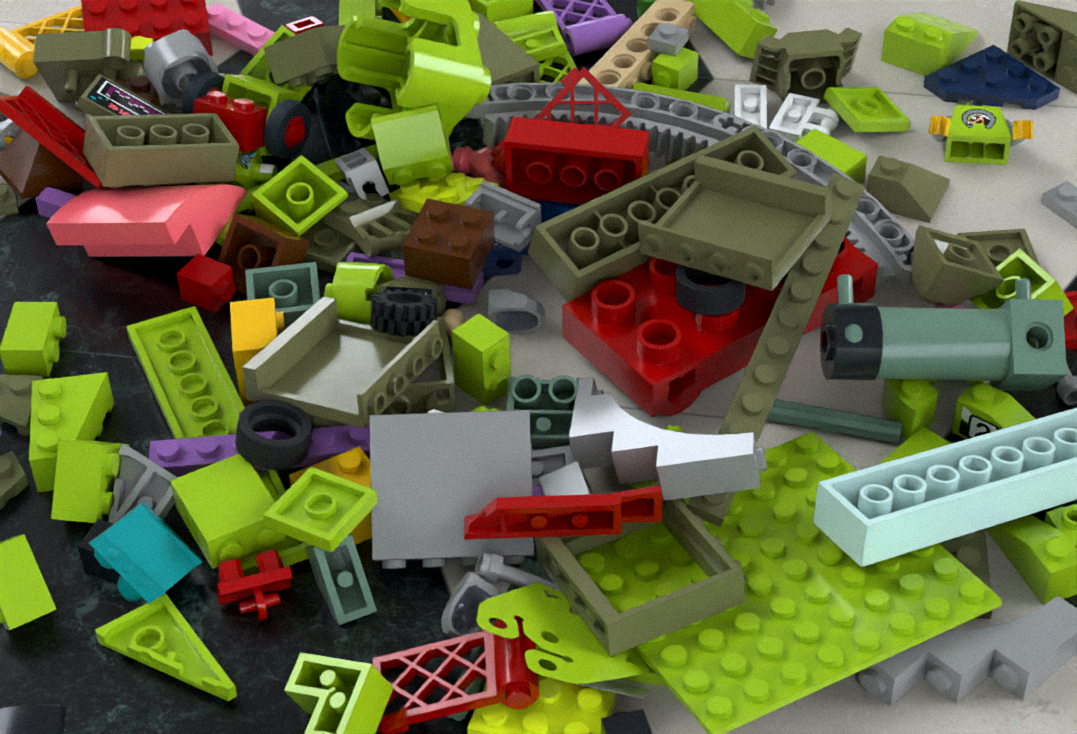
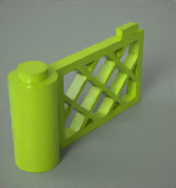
[492,10,578,83]

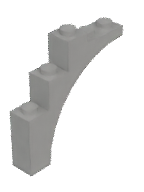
[858,596,1077,706]

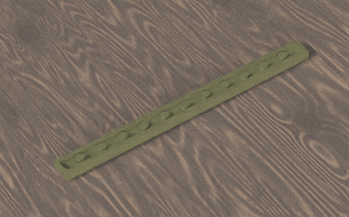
[686,172,866,527]

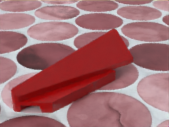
[464,486,662,540]

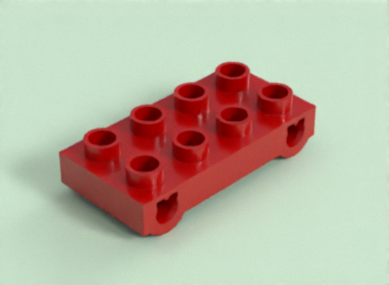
[562,237,878,418]

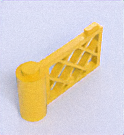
[0,5,84,79]

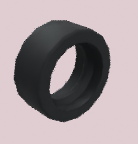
[676,265,746,315]
[235,400,312,470]

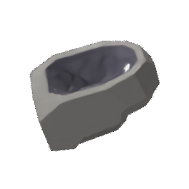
[488,289,545,334]
[441,572,503,638]

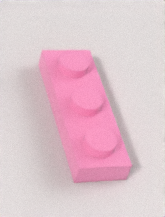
[207,3,275,56]

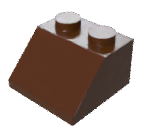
[218,213,310,295]

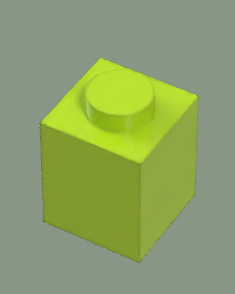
[652,47,698,91]

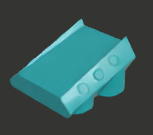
[89,501,203,604]

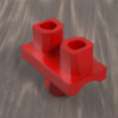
[217,549,293,621]

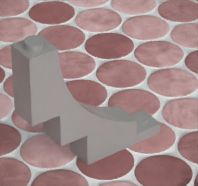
[569,377,767,501]

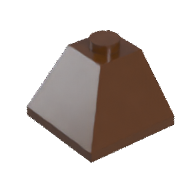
[0,130,83,199]

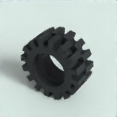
[370,289,438,336]

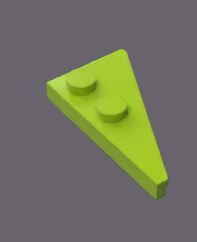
[95,594,237,701]

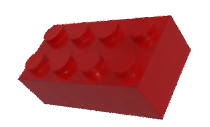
[81,0,213,56]
[504,117,649,205]

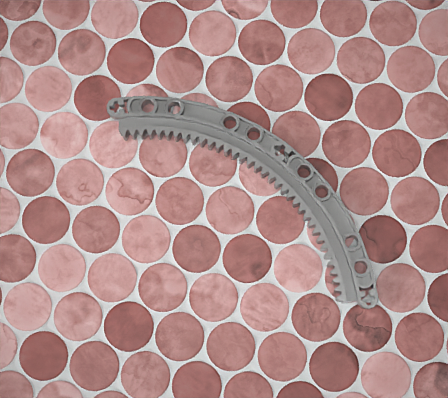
[465,82,915,293]

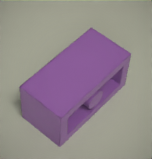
[35,187,77,218]

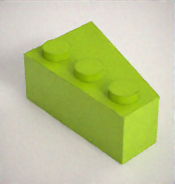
[29,372,114,492]

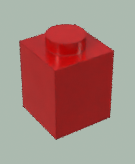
[177,254,236,313]

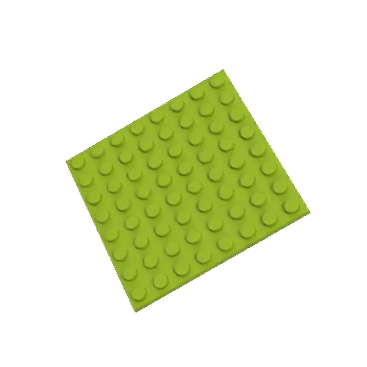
[574,431,1002,734]

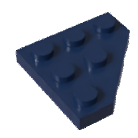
[923,45,1060,110]

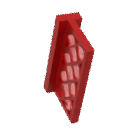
[0,86,108,189]

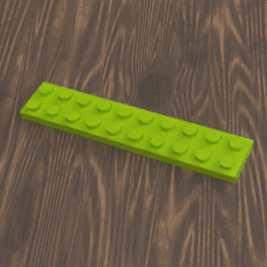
[126,306,310,577]

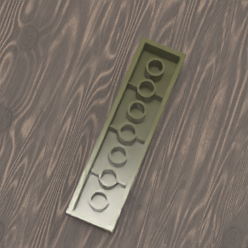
[528,125,798,302]

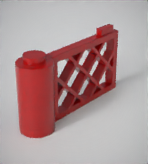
[490,67,631,203]
[373,616,540,734]

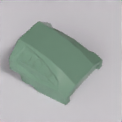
[506,375,581,447]

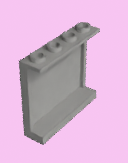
[369,410,534,569]

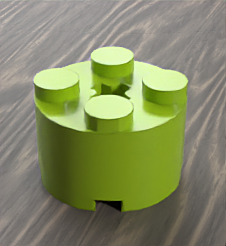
[324,262,395,324]

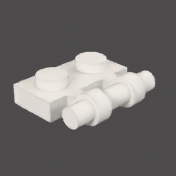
[769,93,840,142]

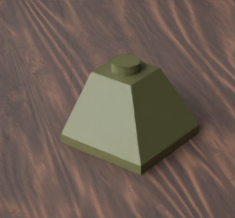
[867,156,950,223]
[911,225,1003,306]

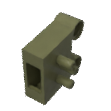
[33,28,146,111]

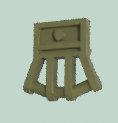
[324,193,419,257]

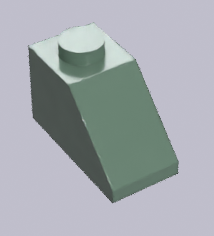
[305,534,377,625]

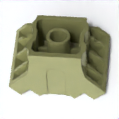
[749,28,862,104]

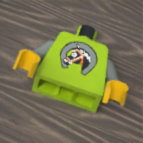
[928,100,1033,165]

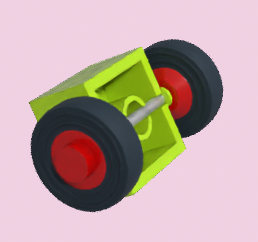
[182,71,311,159]

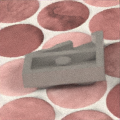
[108,443,178,523]

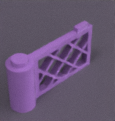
[535,0,633,57]

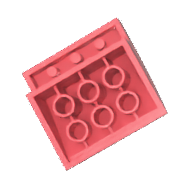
[46,184,247,257]

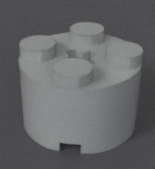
[143,29,218,107]

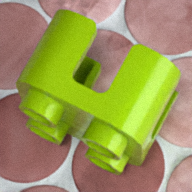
[337,0,491,140]

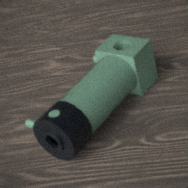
[820,274,1067,392]

